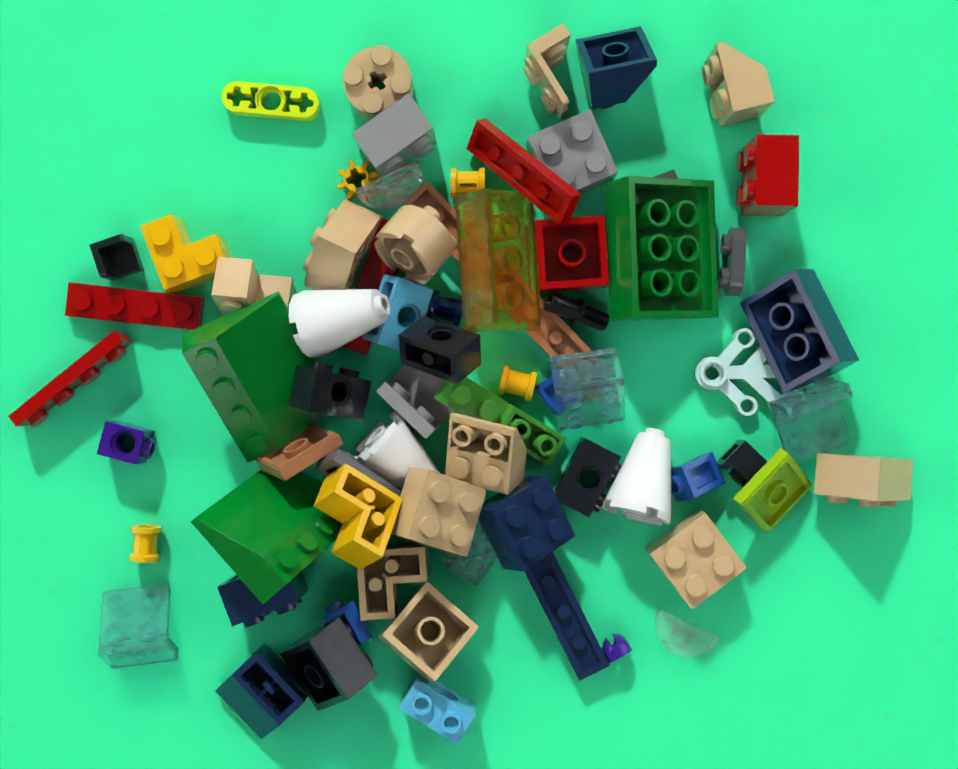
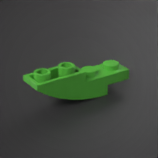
[433,377,566,466]

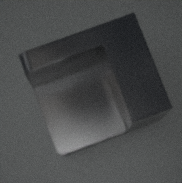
[89,234,144,281]

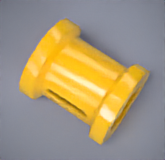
[451,168,485,198]
[498,365,537,402]
[129,524,162,563]

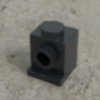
[717,439,767,488]

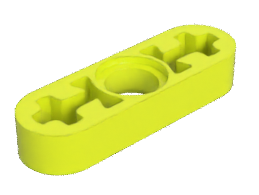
[221,81,321,122]

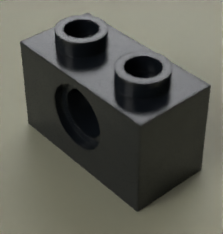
[399,316,481,384]
[289,361,372,421]
[554,437,622,517]

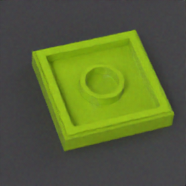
[733,448,813,533]

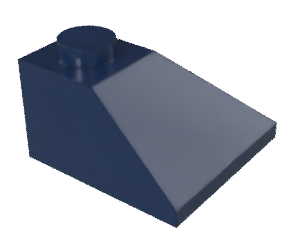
[575,26,657,109]

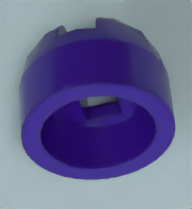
[602,634,632,663]

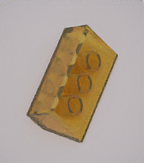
[455,188,541,333]

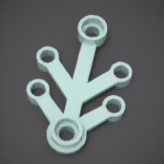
[695,328,826,416]

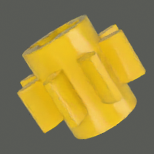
[337,160,379,203]

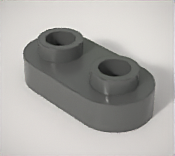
[718,227,746,296]

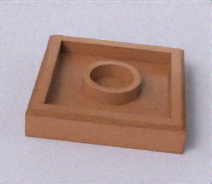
[255,425,343,481]

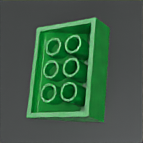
[605,176,719,321]
[182,291,325,463]
[191,470,342,604]

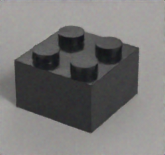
[280,618,378,711]

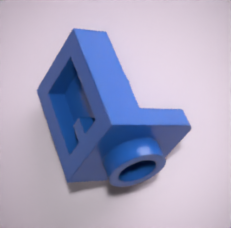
[671,452,725,501]
[320,599,373,644]

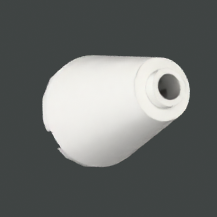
[288,289,391,358]
[354,411,440,489]
[602,428,671,526]

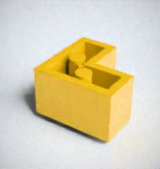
[140,214,232,294]
[314,463,403,570]

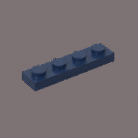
[524,552,610,681]

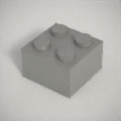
[352,93,436,180]
[526,109,618,194]

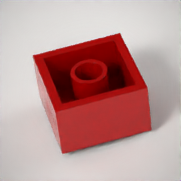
[736,135,799,216]
[534,215,609,293]

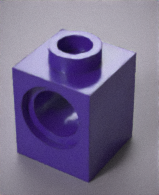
[97,420,156,464]

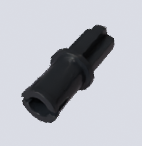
[543,290,610,331]

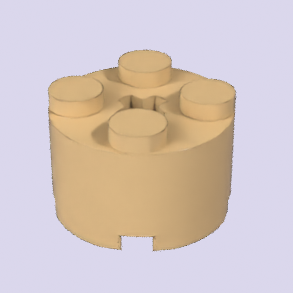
[343,45,414,121]
[374,205,458,285]

